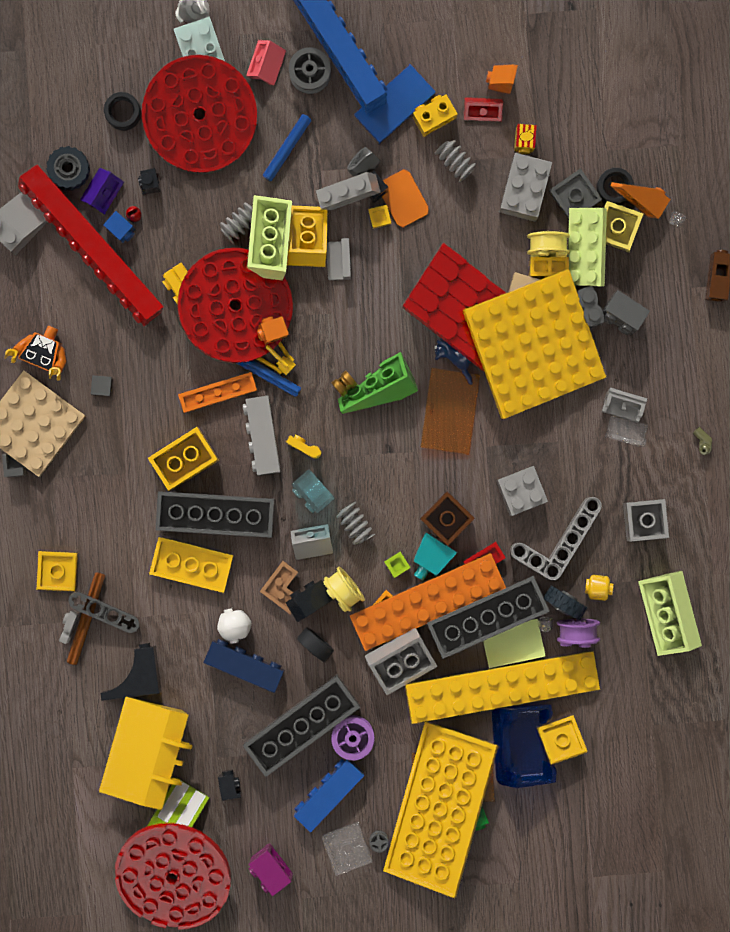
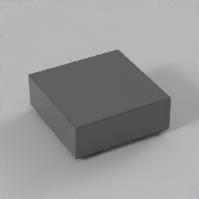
[91,375,112,396]

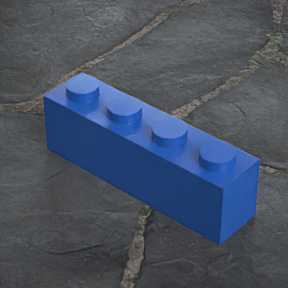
[294,759,364,833]

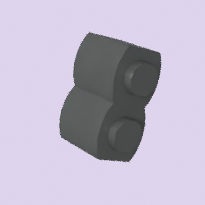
[577,286,604,329]

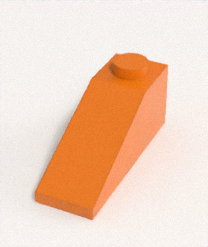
[610,183,671,219]

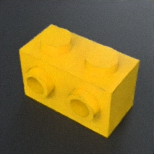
[413,94,458,137]

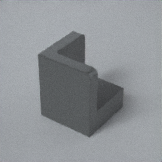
[2,454,27,478]

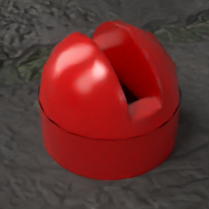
[126,206,142,222]

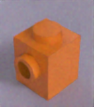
[257,317,289,345]

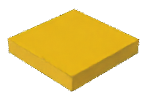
[36,551,78,591]
[537,715,588,765]

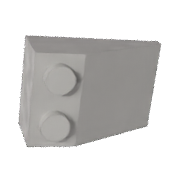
[0,192,47,255]

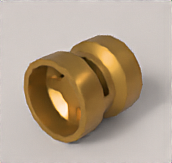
[331,370,358,397]

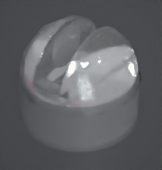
[670,211,687,227]
[538,617,553,632]

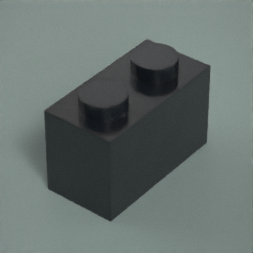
[285,580,333,622]

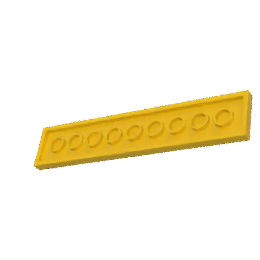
[405,651,600,724]

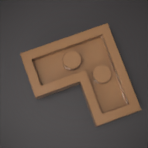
[260,561,298,615]

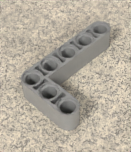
[510,497,602,580]

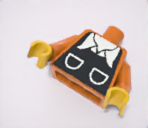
[5,326,67,381]

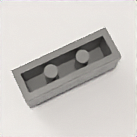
[316,172,381,211]

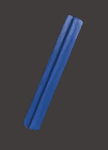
[263,114,311,181]
[236,360,301,397]

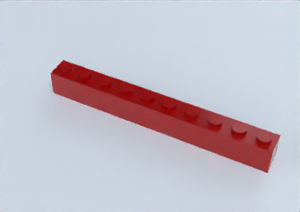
[18,165,164,326]

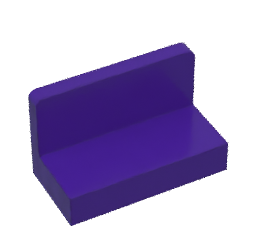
[80,168,124,214]

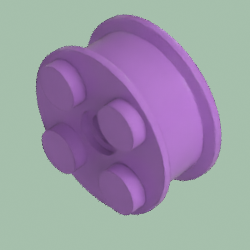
[557,619,600,648]
[331,715,374,760]

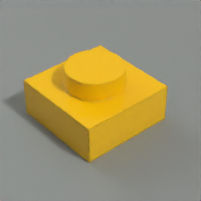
[368,205,391,229]

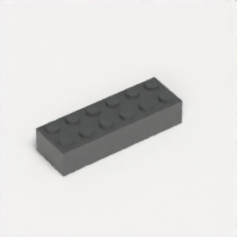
[155,492,275,538]
[427,576,550,659]
[243,674,360,777]

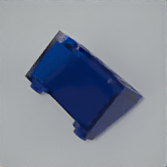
[492,704,557,788]

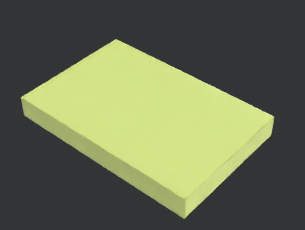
[483,618,545,668]

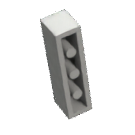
[243,396,281,476]

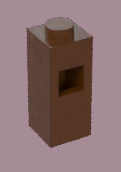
[705,250,730,302]

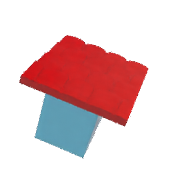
[402,243,506,371]

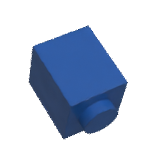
[103,211,136,243]

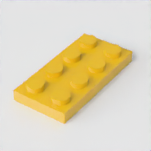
[149,537,234,593]

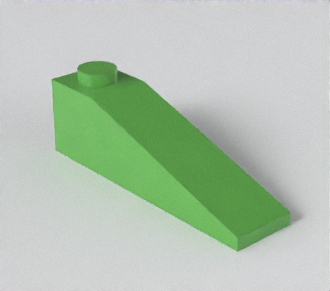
[338,352,418,414]

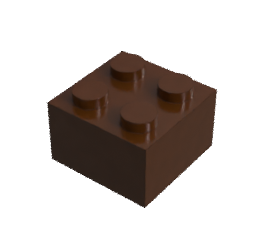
[420,491,475,546]

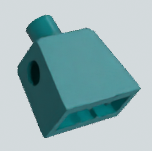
[413,532,457,581]

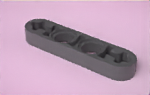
[68,591,139,633]

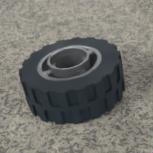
[46,146,90,191]
[544,585,588,621]

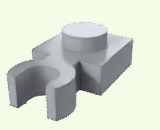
[59,610,81,644]

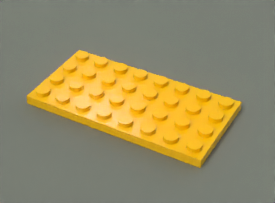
[383,722,498,898]

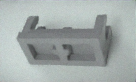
[602,388,647,423]

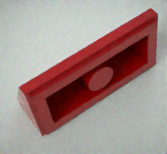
[464,97,503,122]

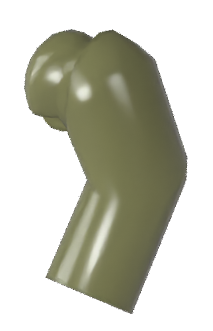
[693,427,712,455]

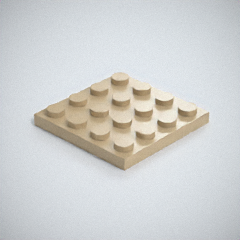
[0,370,86,477]

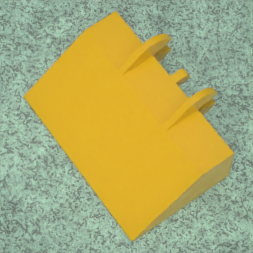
[99,697,193,810]

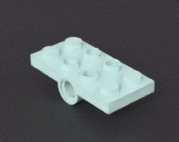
[174,16,225,61]

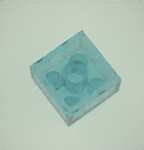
[292,469,335,514]

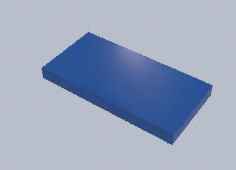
[354,64,436,144]

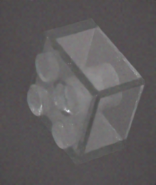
[322,821,372,876]

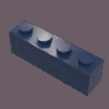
[203,639,284,693]

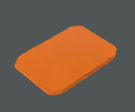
[382,169,429,228]

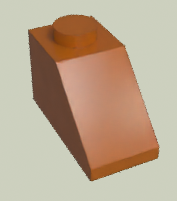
[486,65,518,94]

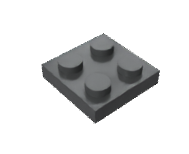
[549,168,602,220]

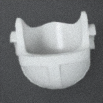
[176,0,210,24]
[217,608,252,644]

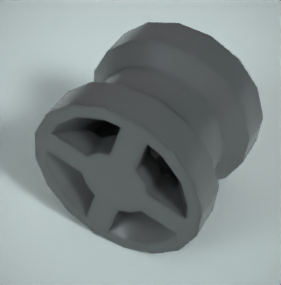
[369,830,389,853]

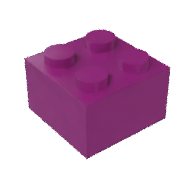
[249,843,293,896]

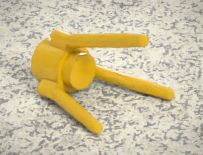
[256,341,296,376]

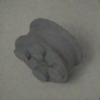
[289,47,331,94]

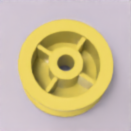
[527,231,570,257]
[323,567,365,612]

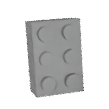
[499,153,552,222]
[365,628,437,695]

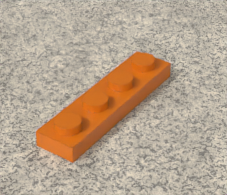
[178,372,257,413]

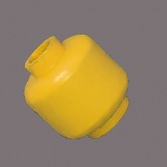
[585,575,613,601]

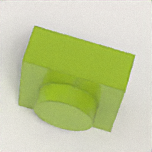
[384,552,411,578]

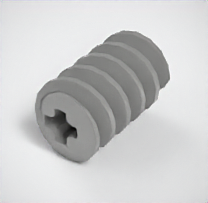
[435,140,476,182]
[220,202,252,244]
[337,502,375,545]

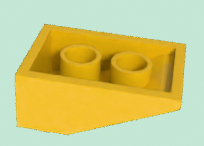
[287,206,328,267]

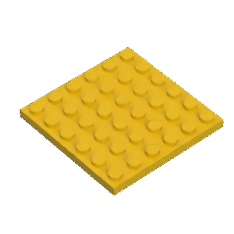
[463,269,606,419]

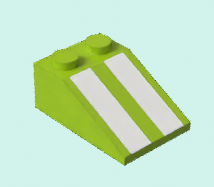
[147,778,210,827]

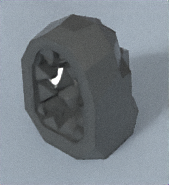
[347,147,381,176]

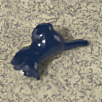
[435,338,473,385]

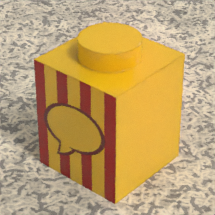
[514,124,537,155]

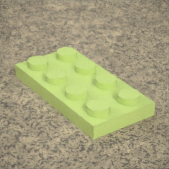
[568,208,607,286]

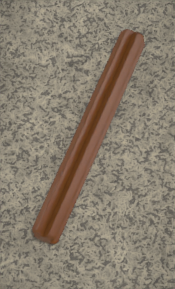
[67,572,105,665]

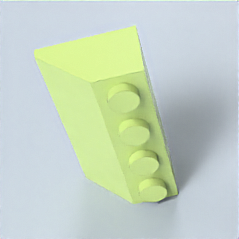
[247,195,292,280]
[638,571,702,656]

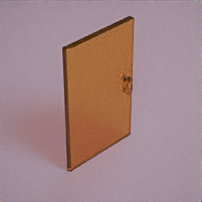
[420,368,480,455]

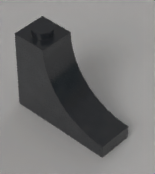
[100,643,161,701]

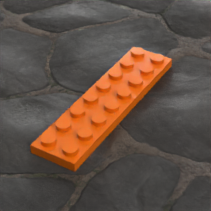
[350,553,506,651]

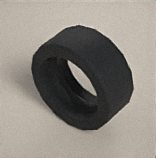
[104,92,141,131]
[596,168,634,205]
[297,627,334,662]

